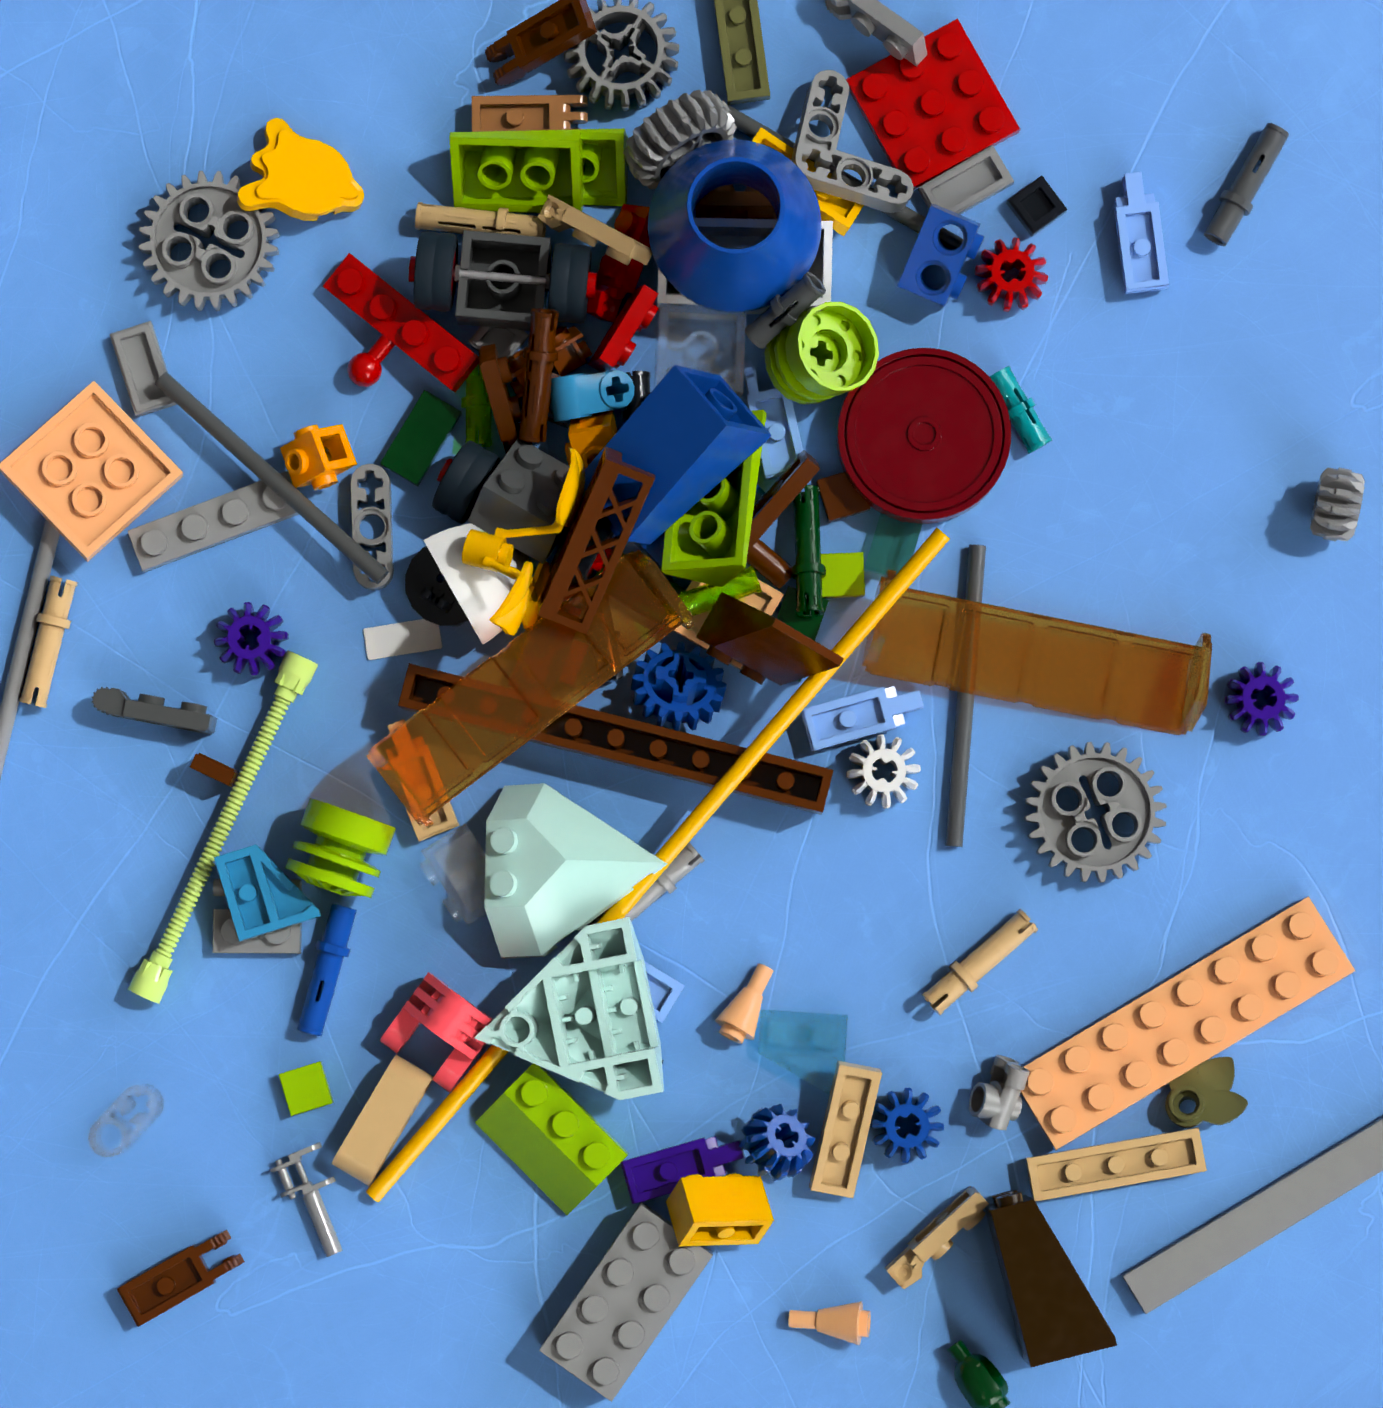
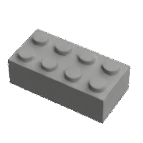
[539,1202,713,1402]

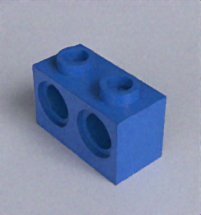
[897,204,984,306]

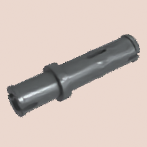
[1204,123,1289,247]

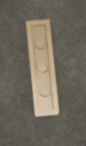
[1025,1127,1207,1202]

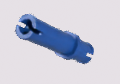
[297,903,357,1036]

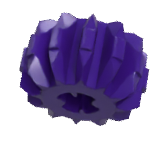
[214,602,289,676]
[1223,662,1299,736]

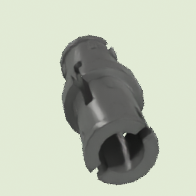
[745,272,826,349]

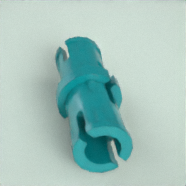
[990,366,1052,454]

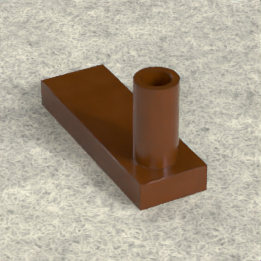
[746,450,820,589]

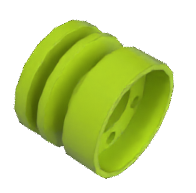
[764,302,879,404]
[285,798,396,898]

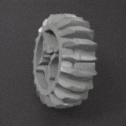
[564,0,679,111]
[623,90,737,190]

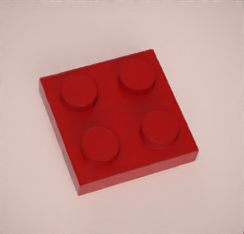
[588,284,659,372]

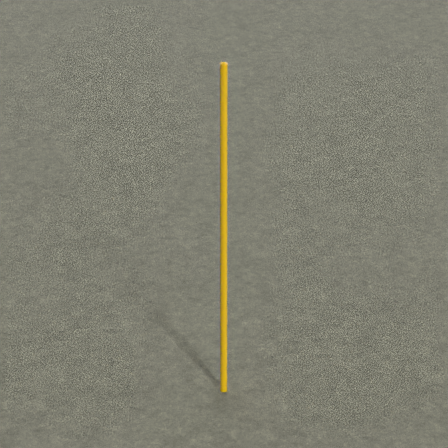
[366,528,950,1202]

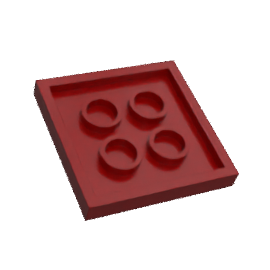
[846,18,1020,190]

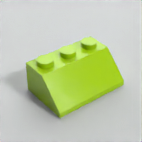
[475,1064,629,1215]

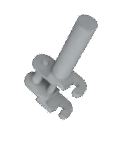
[270,1142,343,1257]

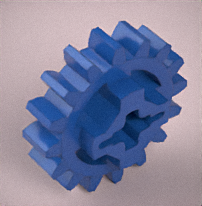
[631,642,727,731]

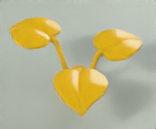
[462,447,585,636]

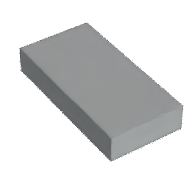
[918,145,1014,215]
[110,321,177,417]

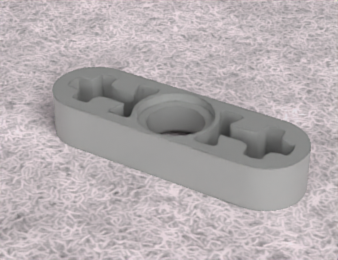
[351,464,394,590]

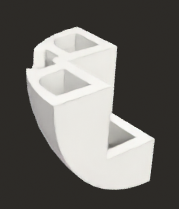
[423,523,529,645]

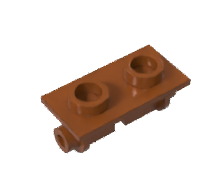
[508,326,592,398]

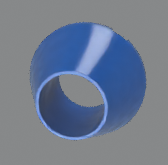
[648,140,822,313]

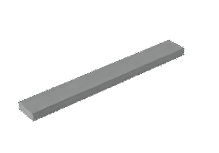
[1122,1117,1383,1314]

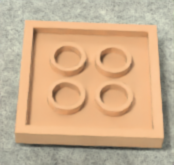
[0,381,183,562]

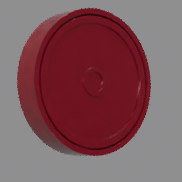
[837,348,1011,524]

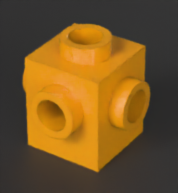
[565,410,618,469]
[280,424,357,491]

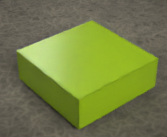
[821,552,865,598]
[279,1061,334,1116]

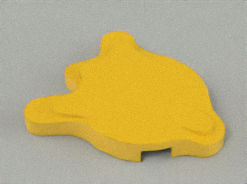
[237,118,364,221]

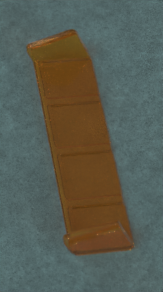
[366,550,695,829]
[862,569,1212,735]

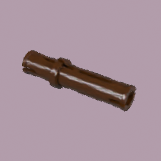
[518,308,559,442]

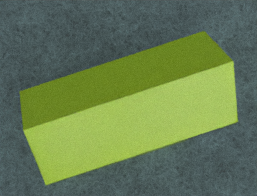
[449,128,629,213]
[661,410,767,587]

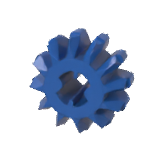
[870,1088,944,1163]
[739,1104,816,1181]

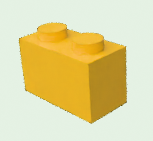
[666,1173,774,1247]

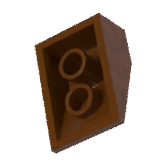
[696,592,844,686]

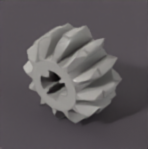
[1310,467,1365,541]

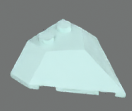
[484,783,668,959]
[474,917,664,1100]

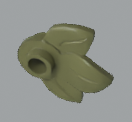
[1165,1057,1248,1128]

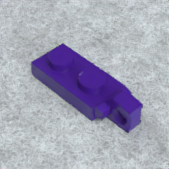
[621,1136,745,1204]

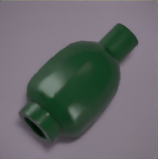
[947,1340,1010,1408]

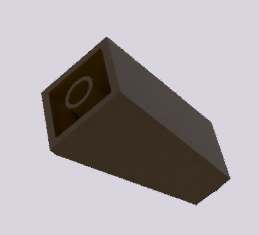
[985,1190,1117,1367]

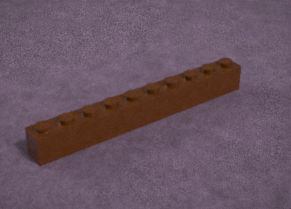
[398,663,834,815]

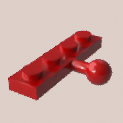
[323,253,479,393]

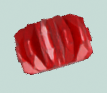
[974,237,1048,312]

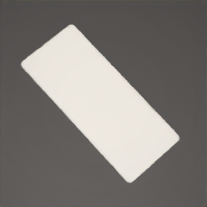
[363,619,442,660]

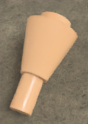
[715,963,774,1044]
[788,1301,871,1345]

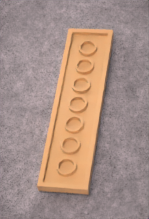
[1020,896,1355,1151]

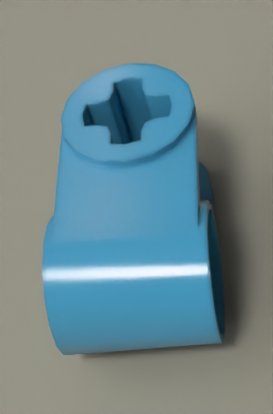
[550,370,634,422]

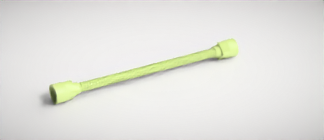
[128,650,318,1004]

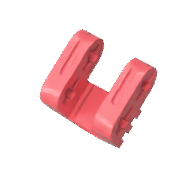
[380,972,493,1093]

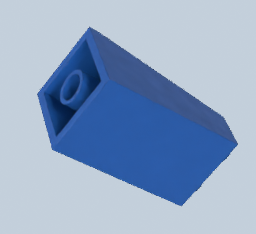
[584,365,771,545]

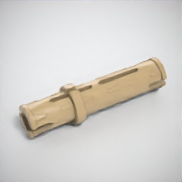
[415,202,546,237]
[19,576,78,708]
[922,909,1038,1015]

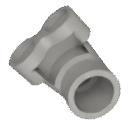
[969,1055,1030,1130]

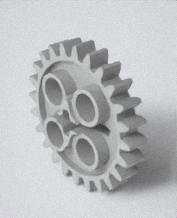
[139,171,280,311]
[1024,742,1167,883]

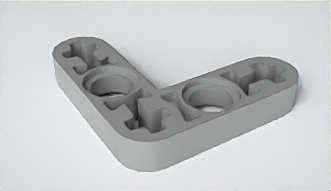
[791,70,914,213]

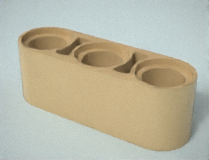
[331,1054,434,1186]

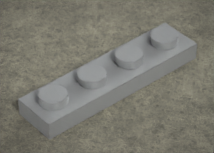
[128,471,299,573]

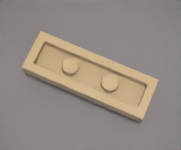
[809,1060,882,1198]

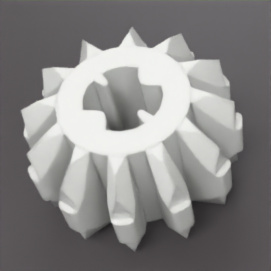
[846,734,921,809]

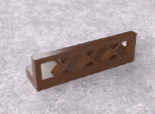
[538,446,655,634]

